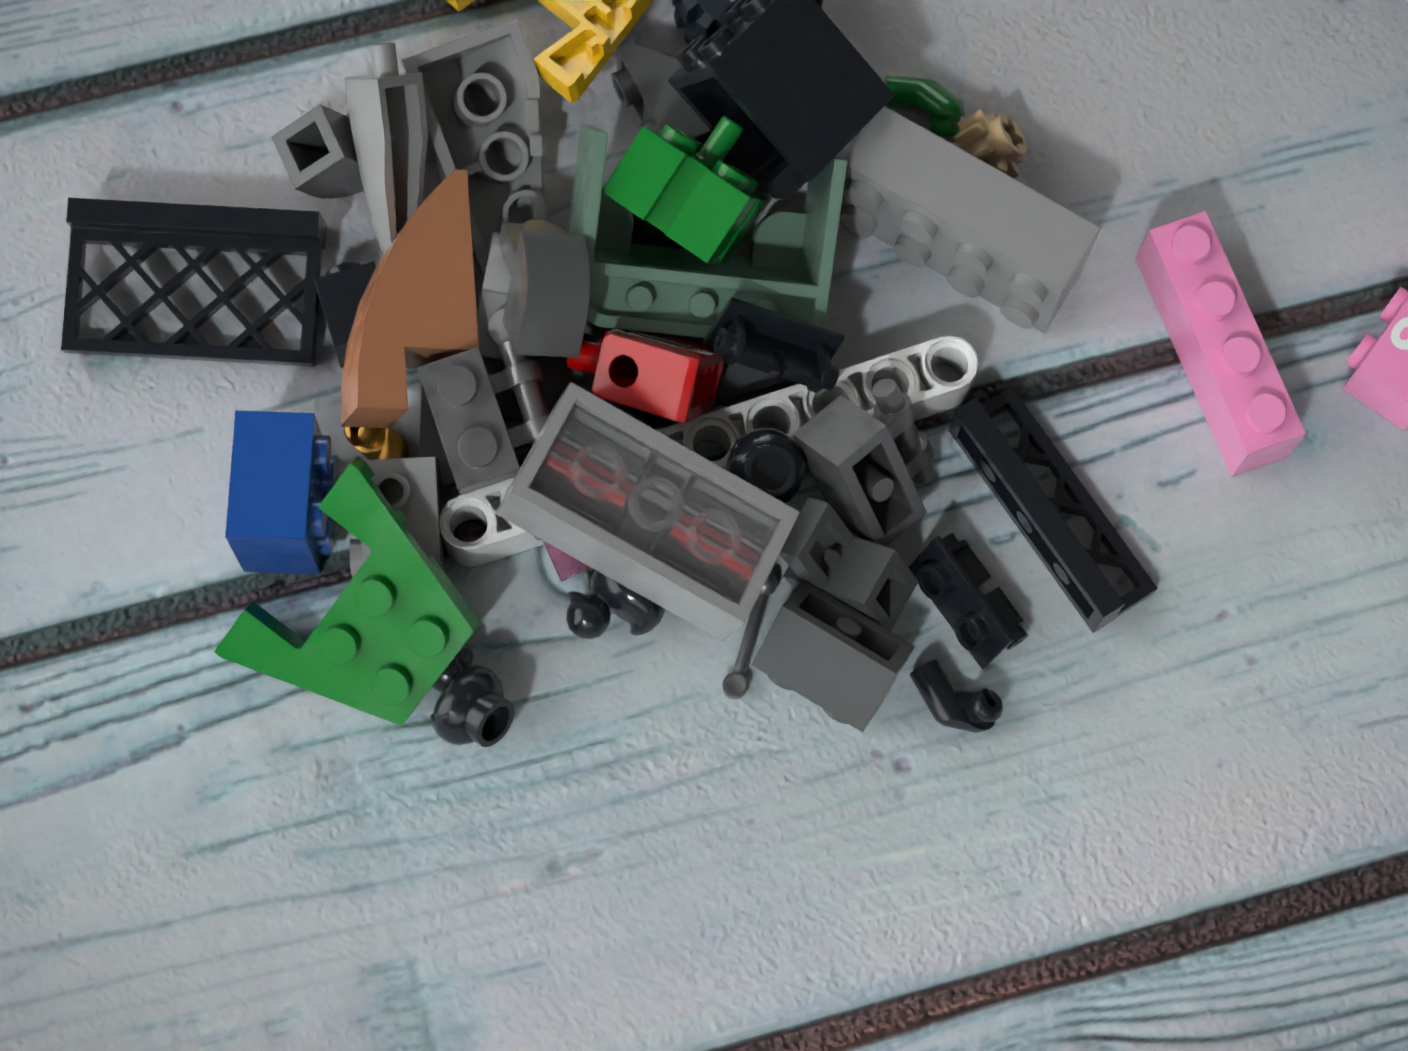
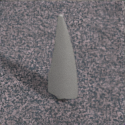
[344,42,428,255]

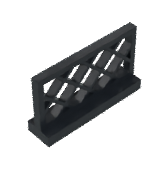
[61,197,327,367]

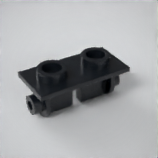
[702,297,845,393]
[909,533,1029,669]

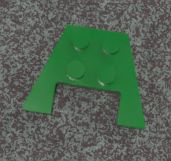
[214,456,481,726]

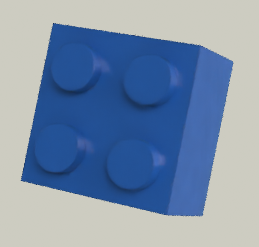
[225,410,338,574]

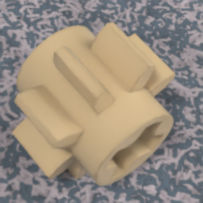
[953,108,1027,178]

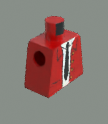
[567,329,724,423]

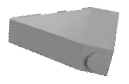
[398,18,546,278]

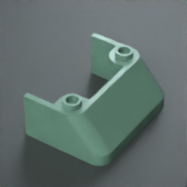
[570,124,848,338]

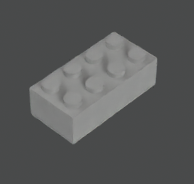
[840,106,1101,333]

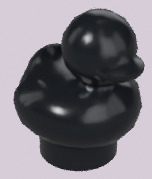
[727,428,806,510]
[566,570,665,639]
[430,647,514,747]

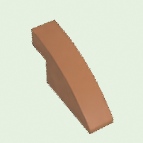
[340,169,479,428]

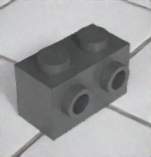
[751,580,915,732]

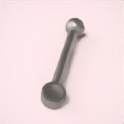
[722,573,778,700]

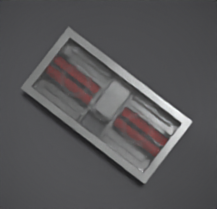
[495,382,800,641]

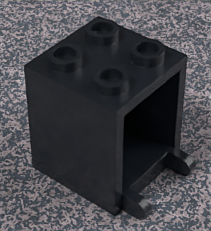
[667,0,895,200]

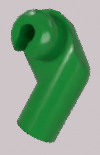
[885,76,965,137]

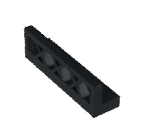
[948,386,1158,633]

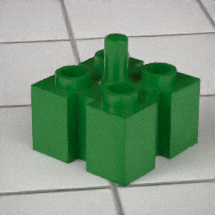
[602,116,767,264]

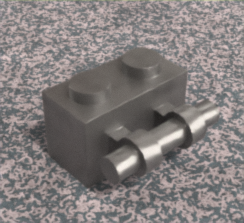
[417,341,549,495]
[792,378,936,547]

